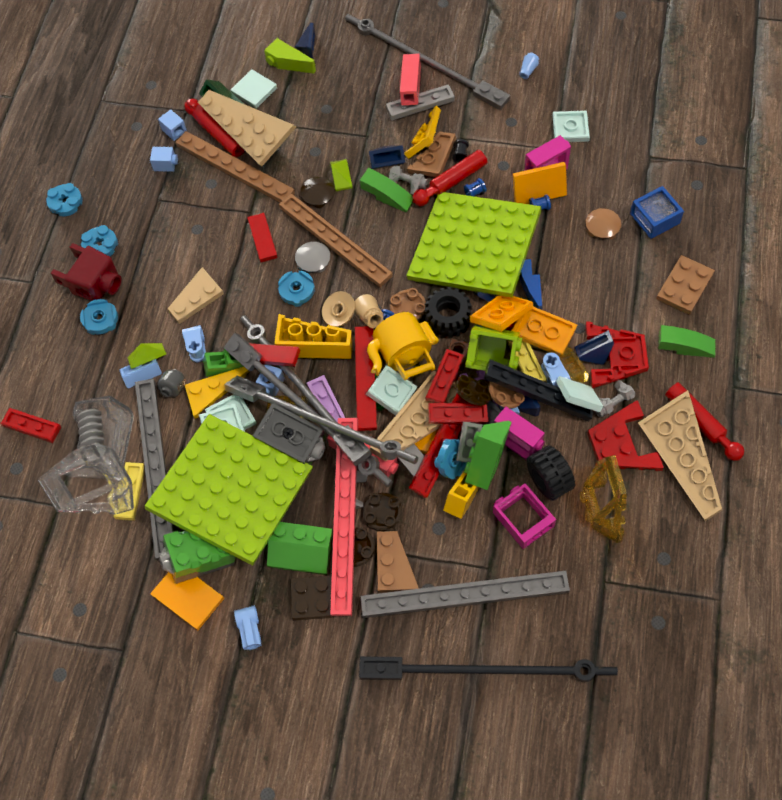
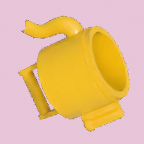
[367,312,439,380]

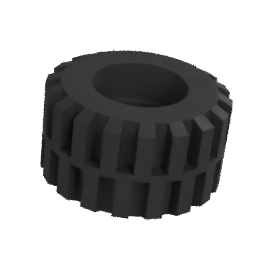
[425,287,472,338]
[526,445,575,501]

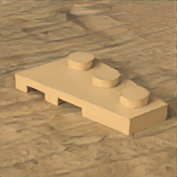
[168,267,224,324]

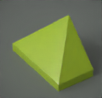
[330,159,353,191]
[127,343,166,369]

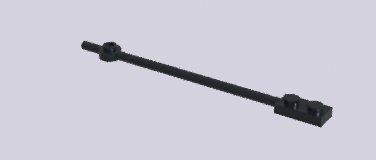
[359,656,618,682]

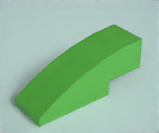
[360,168,413,213]
[658,325,715,358]
[203,349,244,377]

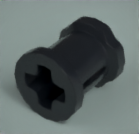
[452,139,469,162]

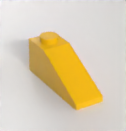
[443,471,480,519]

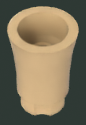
[354,294,383,329]

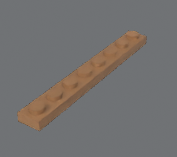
[175,131,295,202]
[279,193,393,288]

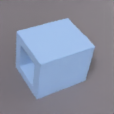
[158,110,187,141]
[150,147,178,172]

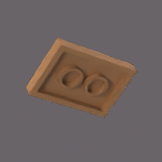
[656,255,715,315]

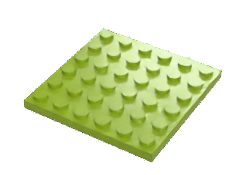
[407,192,541,298]
[145,414,313,566]

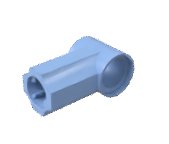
[234,605,262,650]

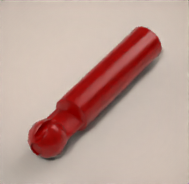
[184,99,245,157]
[412,150,488,206]
[665,382,744,461]

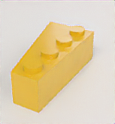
[274,314,353,359]

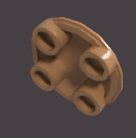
[586,208,621,239]
[390,288,426,320]
[489,382,525,409]

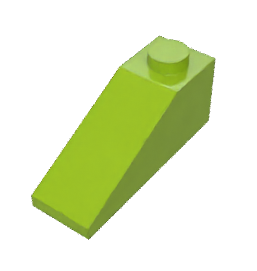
[264,38,316,74]

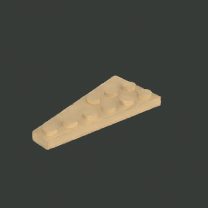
[198,90,296,166]
[370,370,457,461]
[638,390,723,521]

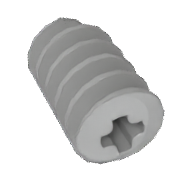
[77,409,105,453]

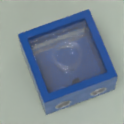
[630,186,684,239]

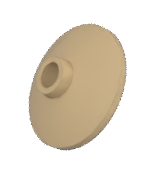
[322,291,355,327]

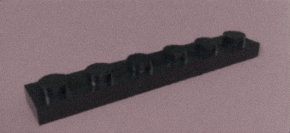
[484,359,593,422]

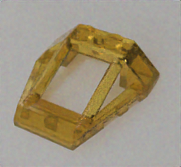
[580,455,627,543]

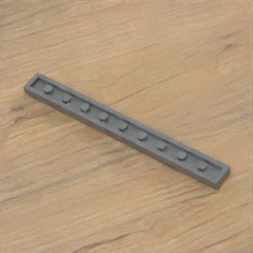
[135,378,174,561]
[361,571,570,618]

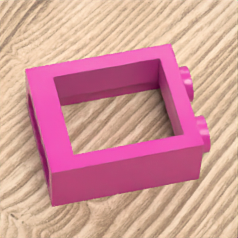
[524,135,571,171]
[494,407,545,460]
[493,483,556,549]

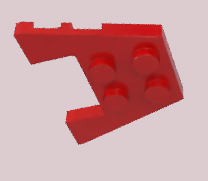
[585,321,649,388]
[587,400,664,471]

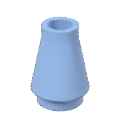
[519,53,539,79]

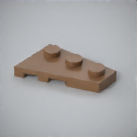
[407,132,456,177]
[377,531,419,593]

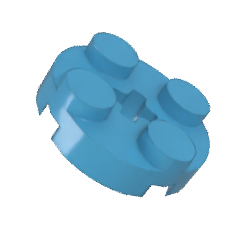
[46,183,83,216]
[81,225,118,256]
[278,271,315,307]
[80,299,118,334]
[434,439,468,479]

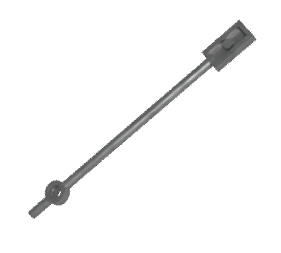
[345,14,510,110]
[240,315,372,466]
[224,333,393,487]
[224,376,418,464]

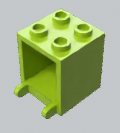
[465,325,523,371]

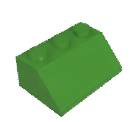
[464,421,512,490]
[267,522,333,575]

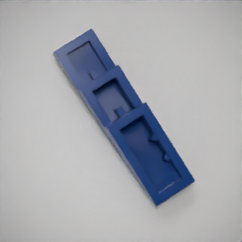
[519,259,542,310]

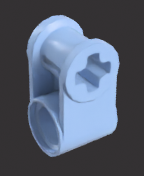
[182,325,206,362]
[541,353,571,388]

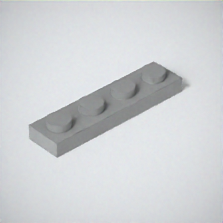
[386,84,455,120]

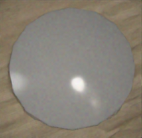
[295,242,330,273]

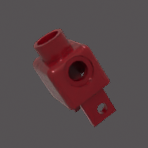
[51,243,122,301]

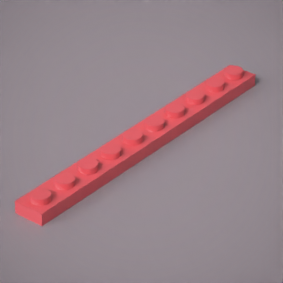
[330,418,358,616]

